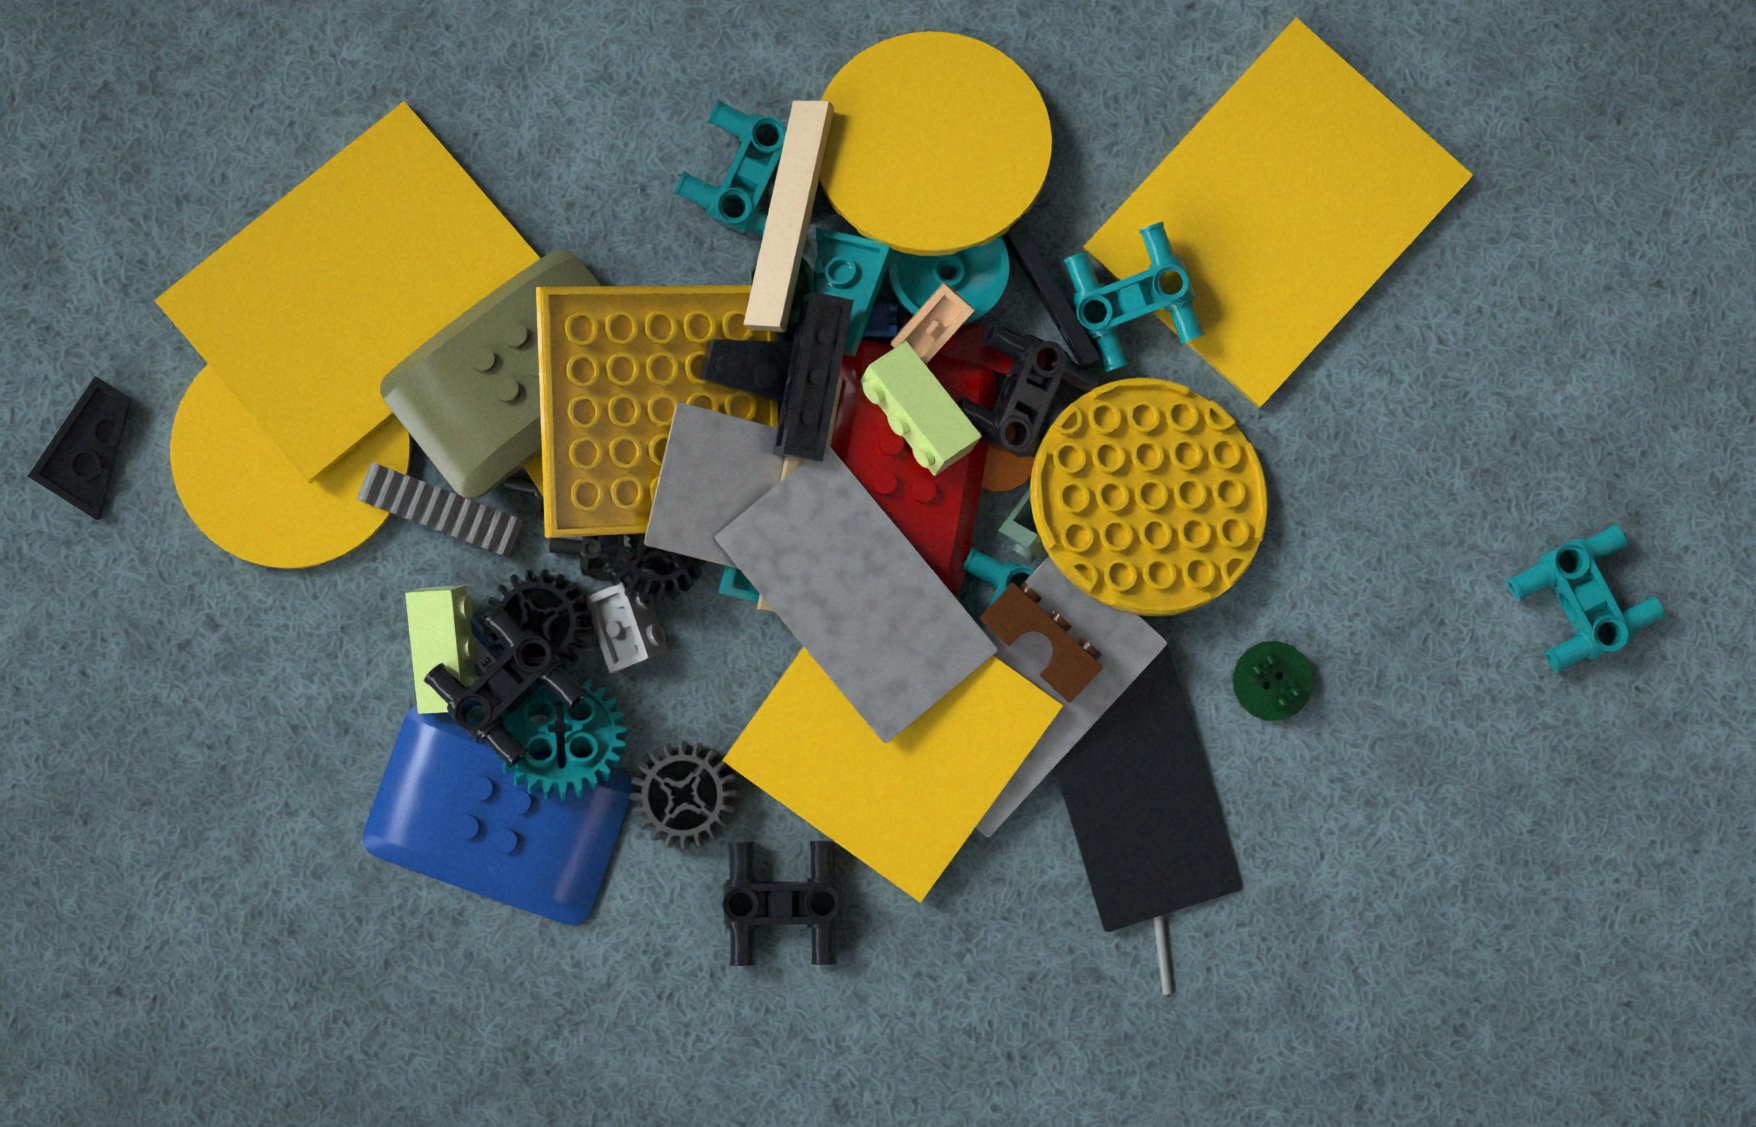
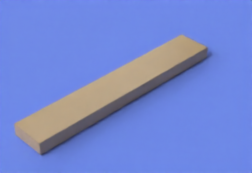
[743,101,835,332]

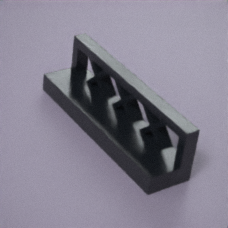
[772,291,854,462]

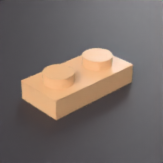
[890,281,975,365]

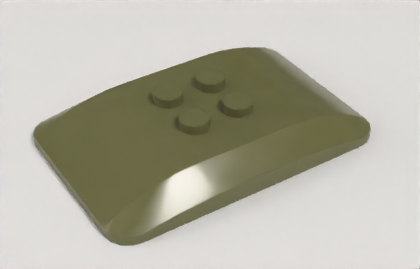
[380,249,601,500]

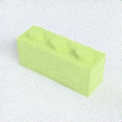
[860,341,981,476]
[405,585,479,714]

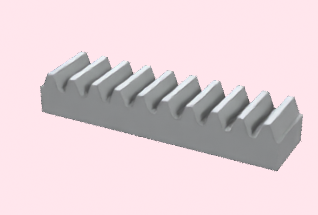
[357,462,524,558]

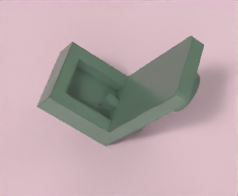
[998,488,1049,564]

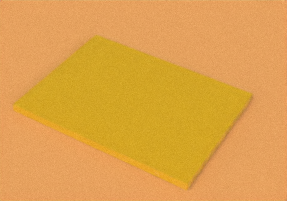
[1082,17,1473,409]
[154,101,541,484]

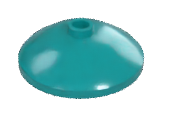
[889,236,1009,326]

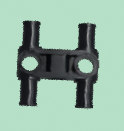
[956,322,1099,458]
[424,606,588,768]
[722,841,842,966]

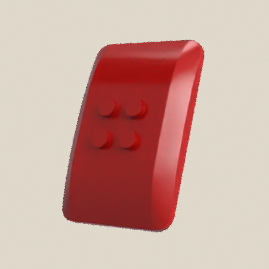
[830,340,997,597]

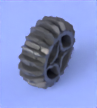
[629,740,739,850]

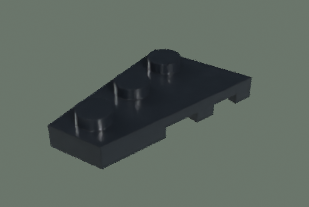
[28,376,132,520]

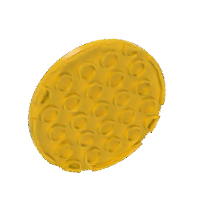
[819,31,1052,256]
[170,364,412,569]
[1030,378,1268,616]

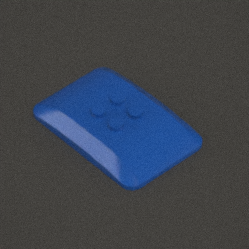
[362,705,634,925]

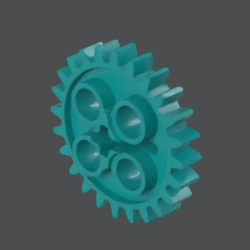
[496,674,627,801]

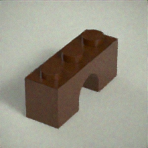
[979,582,1103,704]

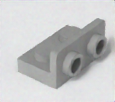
[586,582,668,674]

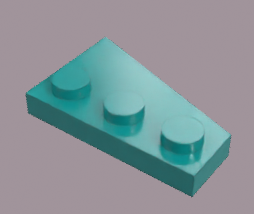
[815,227,893,357]

